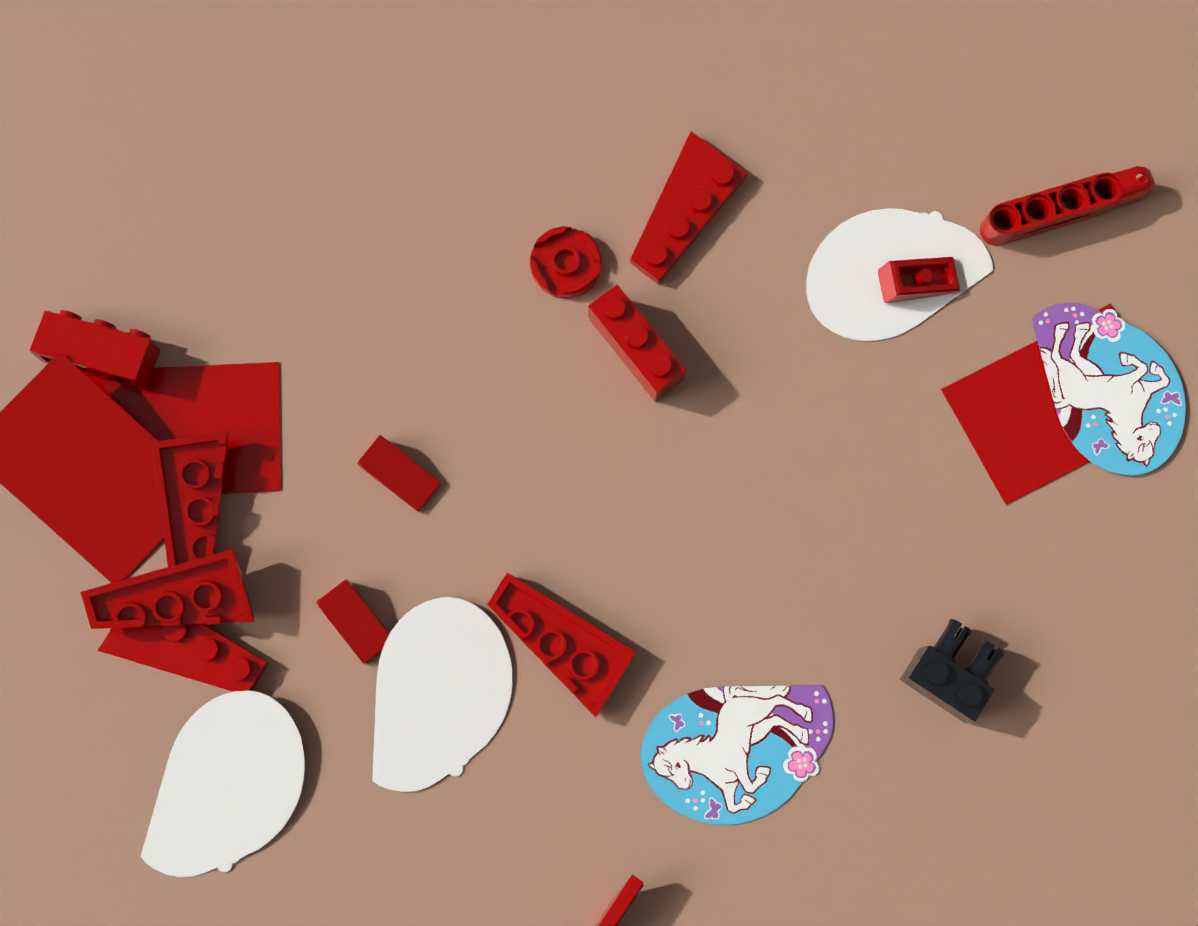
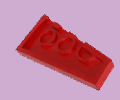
[630,131,747,284]
[151,431,229,567]
[80,548,255,629]
[487,572,636,718]
[97,624,269,692]

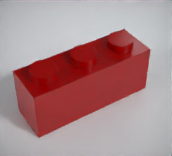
[588,284,686,402]
[29,310,160,390]

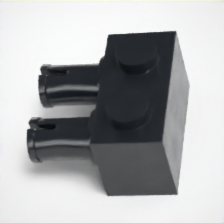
[899,619,1005,722]

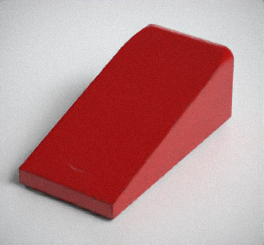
[878,257,960,303]
[357,435,441,512]
[316,579,389,664]

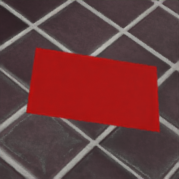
[941,303,1119,505]
[0,352,164,583]
[85,362,281,494]

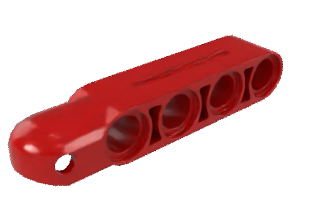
[979,166,1155,246]

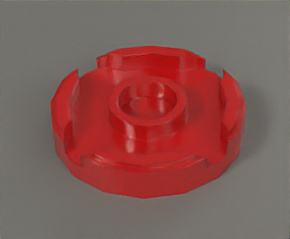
[530,226,602,299]

